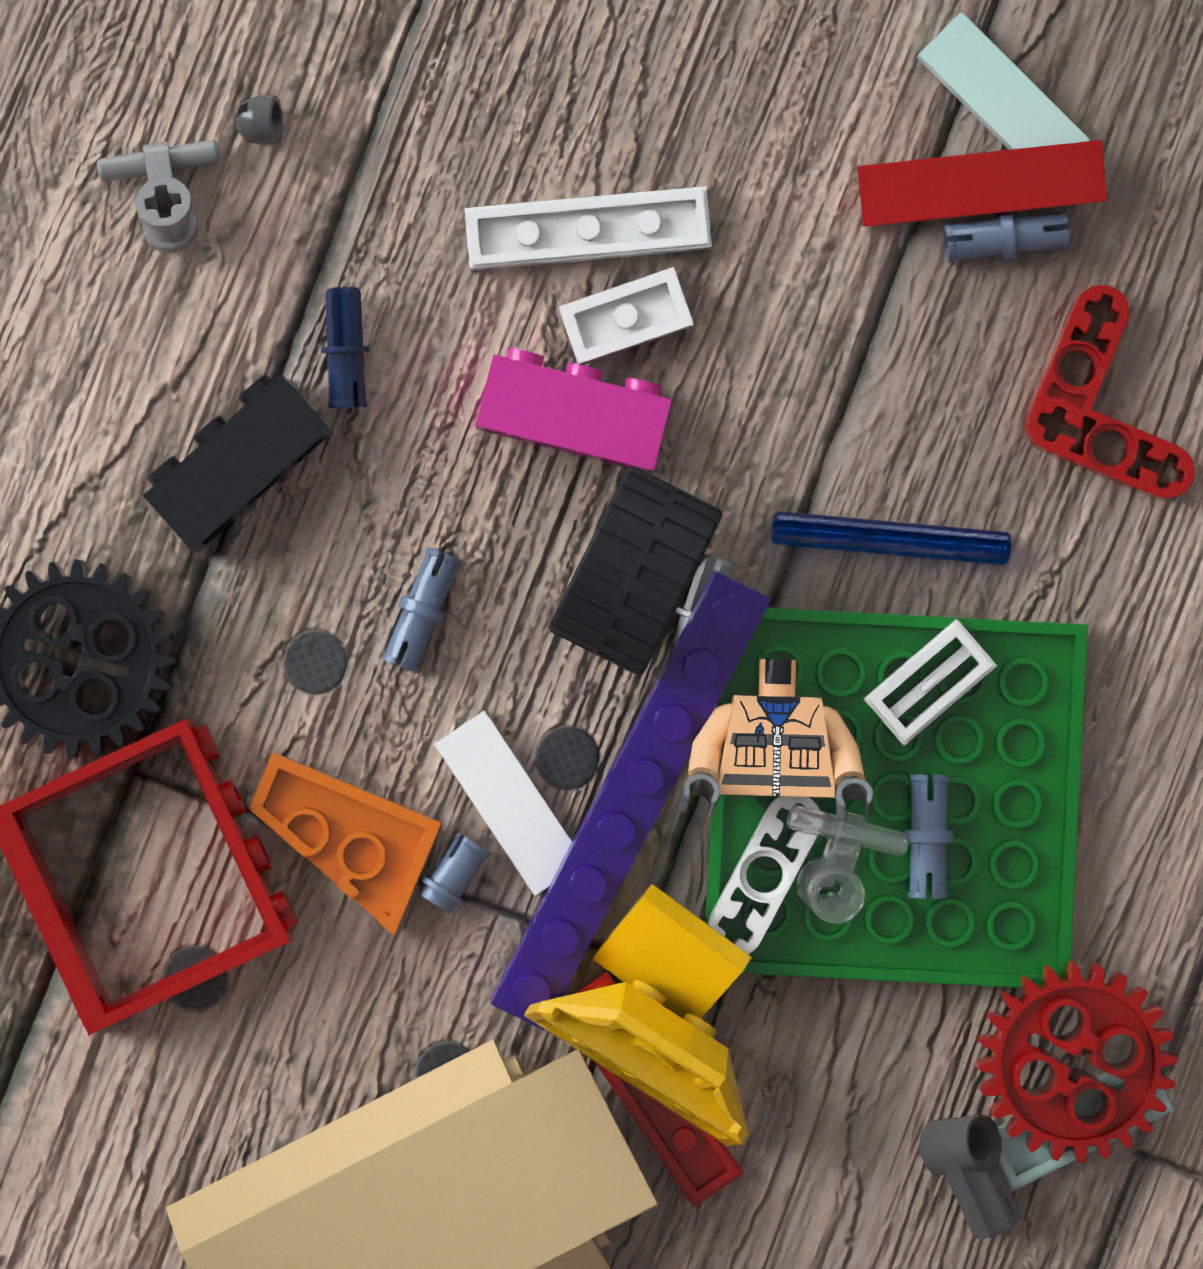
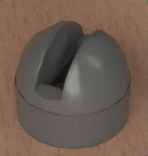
[236,95,283,145]

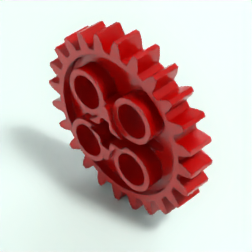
[975,961,1178,1163]

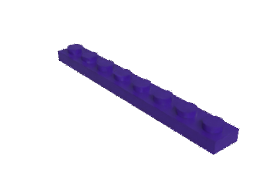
[490,569,771,1031]

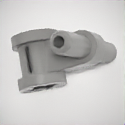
[97,140,220,253]

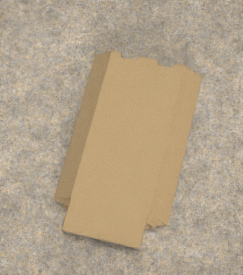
[166,1039,658,1269]

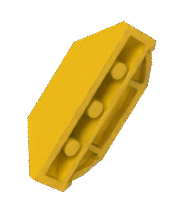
[524,980,748,1146]

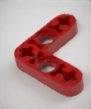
[1024,284,1195,500]

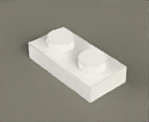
[558,267,694,365]

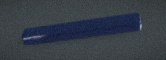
[771,511,1012,565]

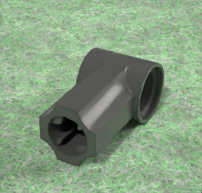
[920,1114,1022,1239]

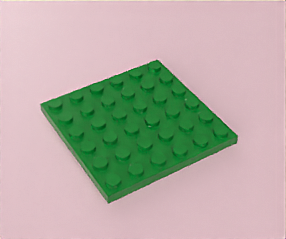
[705,608,1088,988]

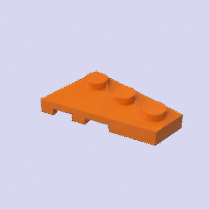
[249,752,442,936]

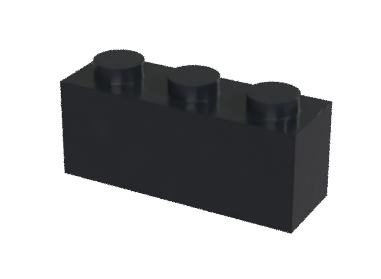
[143,374,334,553]

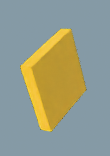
[592,884,752,1019]

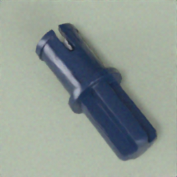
[321,287,370,408]

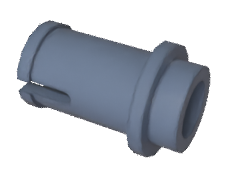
[420,832,491,914]

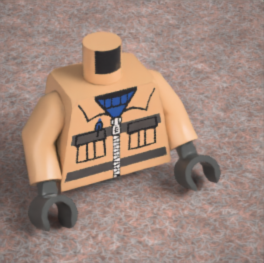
[679,659,873,820]

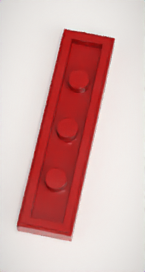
[857,140,1107,227]
[572,970,744,1208]

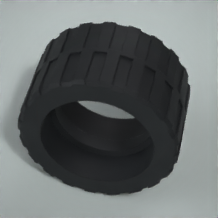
[549,466,723,676]

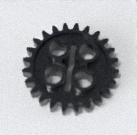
[0,559,177,758]

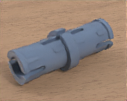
[943,211,1070,263]
[381,546,463,673]
[905,774,953,899]

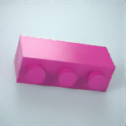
[475,348,672,474]

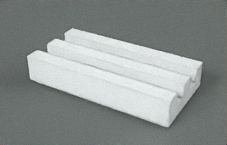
[863,619,997,746]

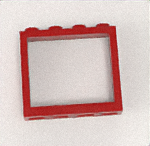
[0,718,298,1036]

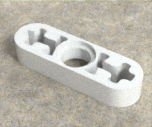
[707,796,822,954]

